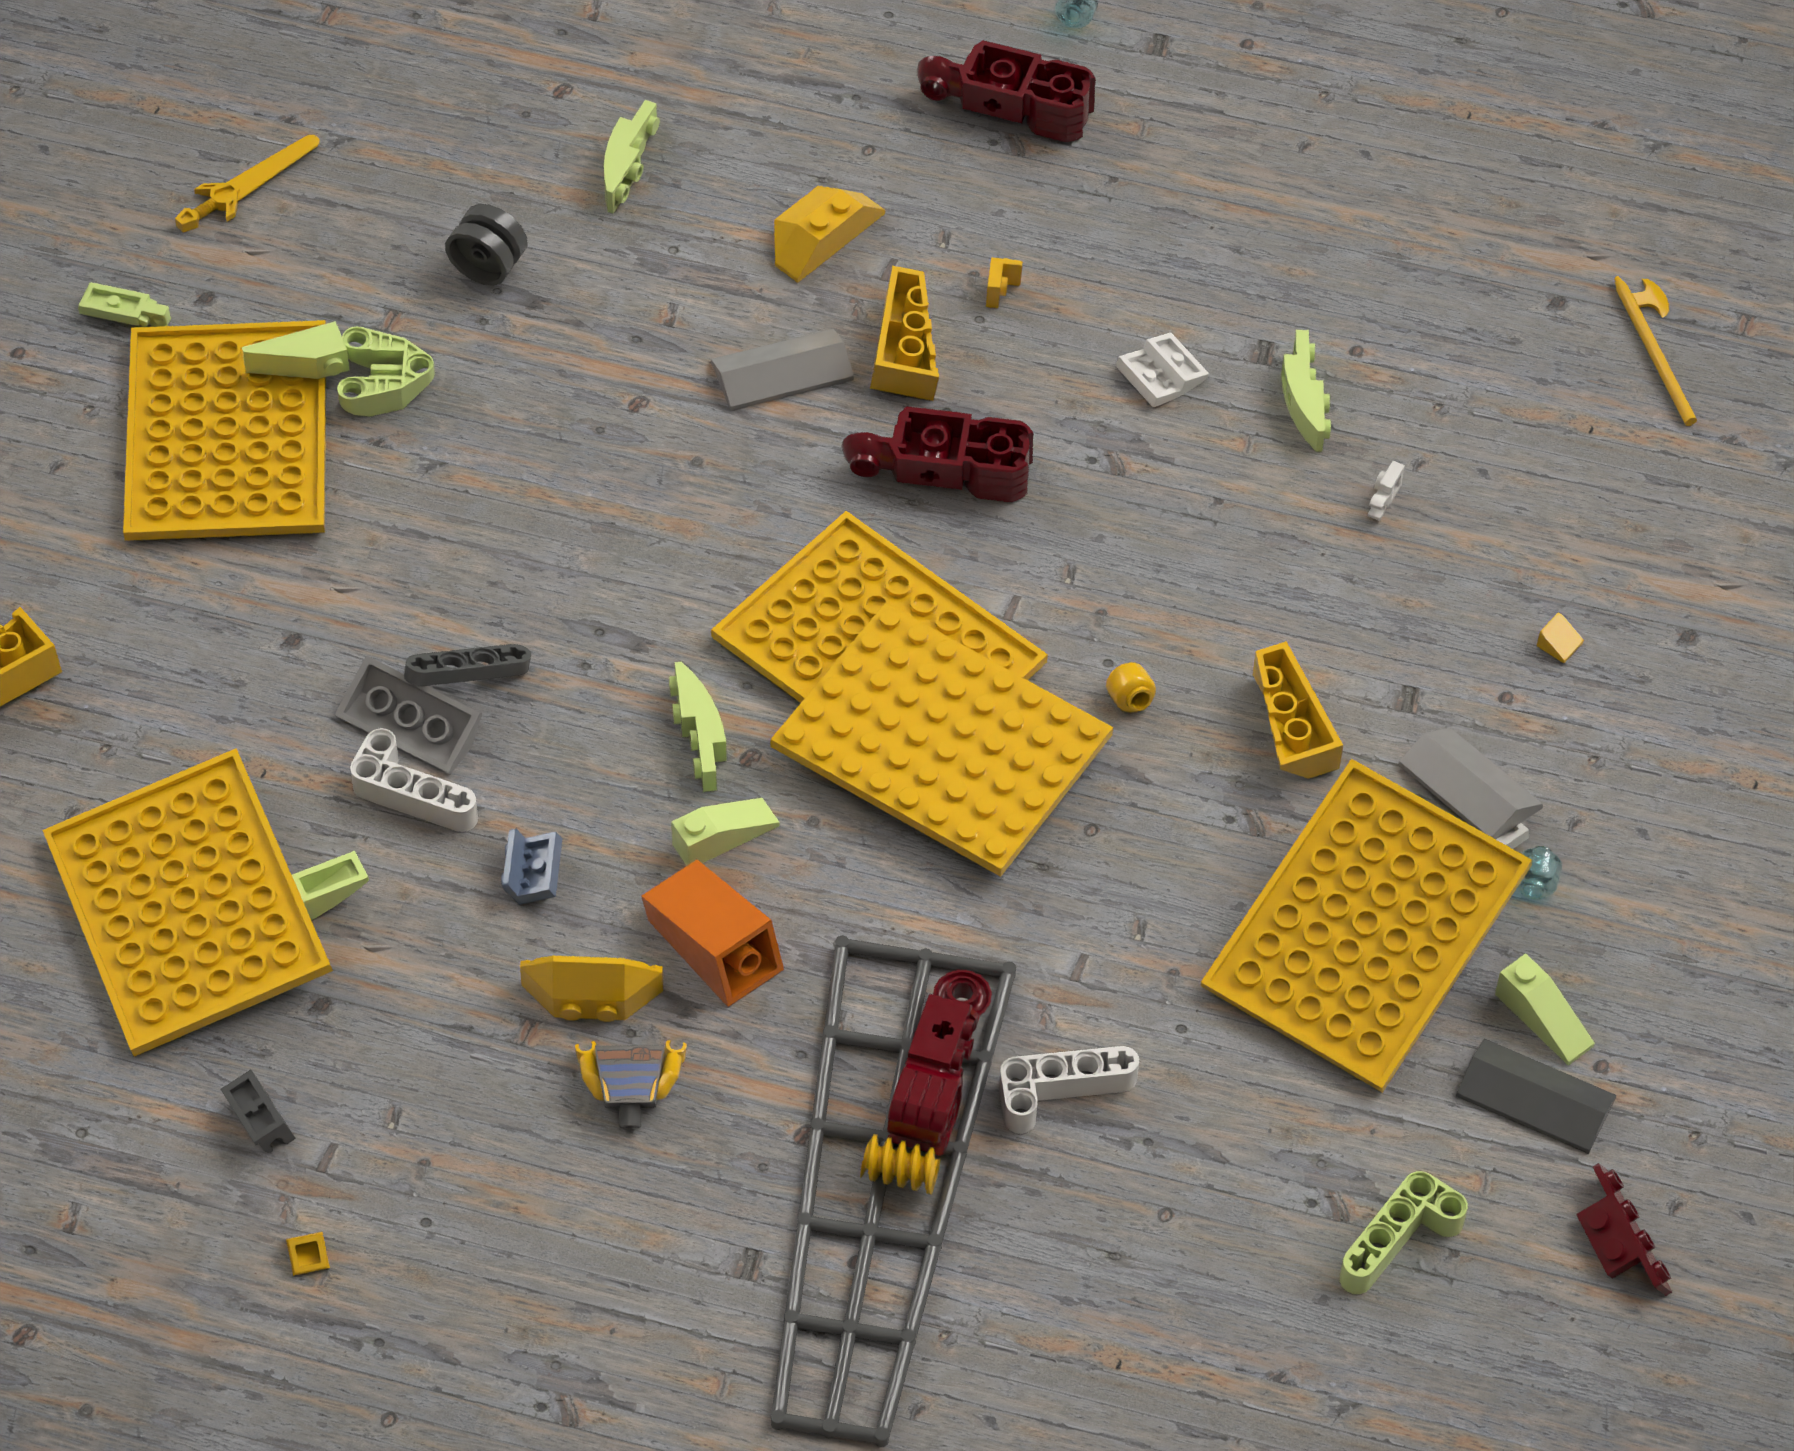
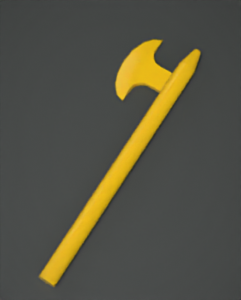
[1614,276,1697,426]

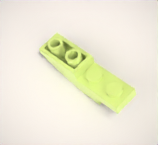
[604,100,660,214]
[1281,330,1331,452]
[669,662,727,792]

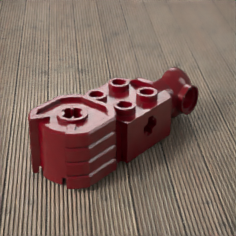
[917,40,1096,142]
[841,406,1034,502]
[887,970,992,1156]

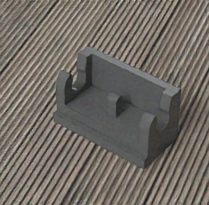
[220,1069,296,1153]

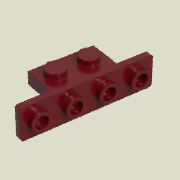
[1576,1163,1672,1296]

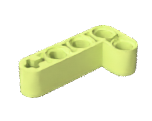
[1340,1171,1468,1294]

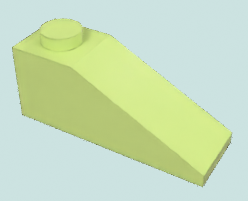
[242,321,350,379]
[671,798,780,866]
[1495,953,1595,1065]

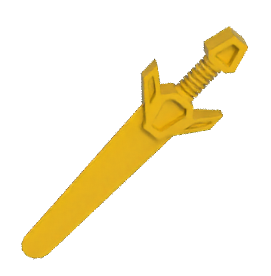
[175,135,320,233]

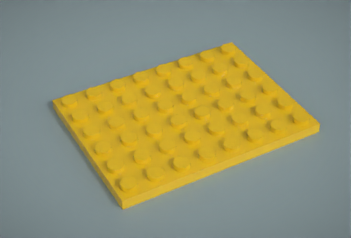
[123,320,326,541]
[711,511,1048,703]
[770,602,1113,877]
[42,748,333,1057]
[1201,758,1532,1093]

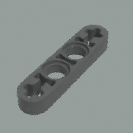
[404,644,531,686]

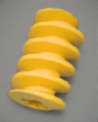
[860,1134,940,1195]

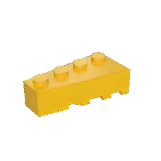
[870,265,939,401]
[0,607,62,707]

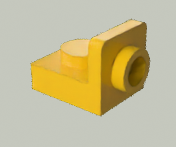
[986,257,1023,308]

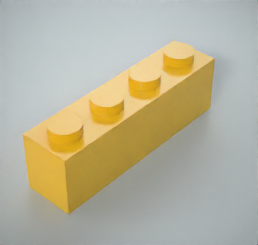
[1252,641,1343,779]

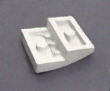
[1115,333,1209,407]

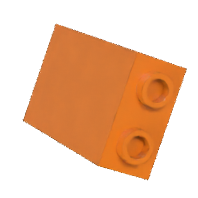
[641,860,784,1007]

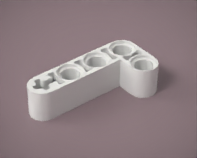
[350,728,478,832]
[999,1046,1139,1134]

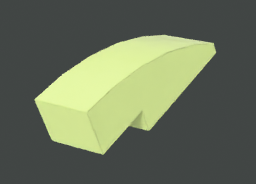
[292,851,369,920]

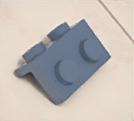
[501,828,562,905]

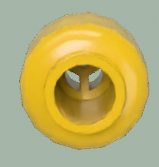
[1106,662,1156,713]

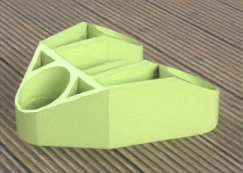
[337,326,435,417]

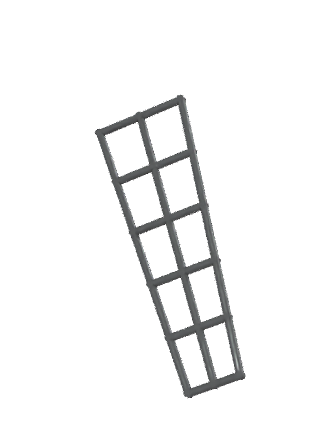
[770,935,1016,1447]

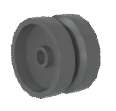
[445,204,528,286]

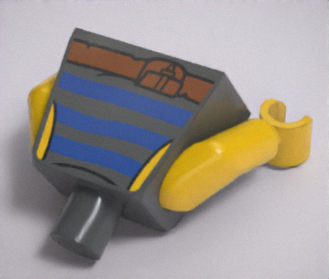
[575,1040,687,1128]

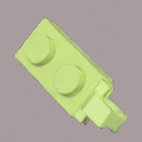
[78,282,171,327]

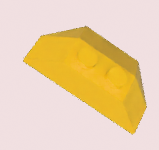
[774,185,885,283]
[520,955,664,1022]

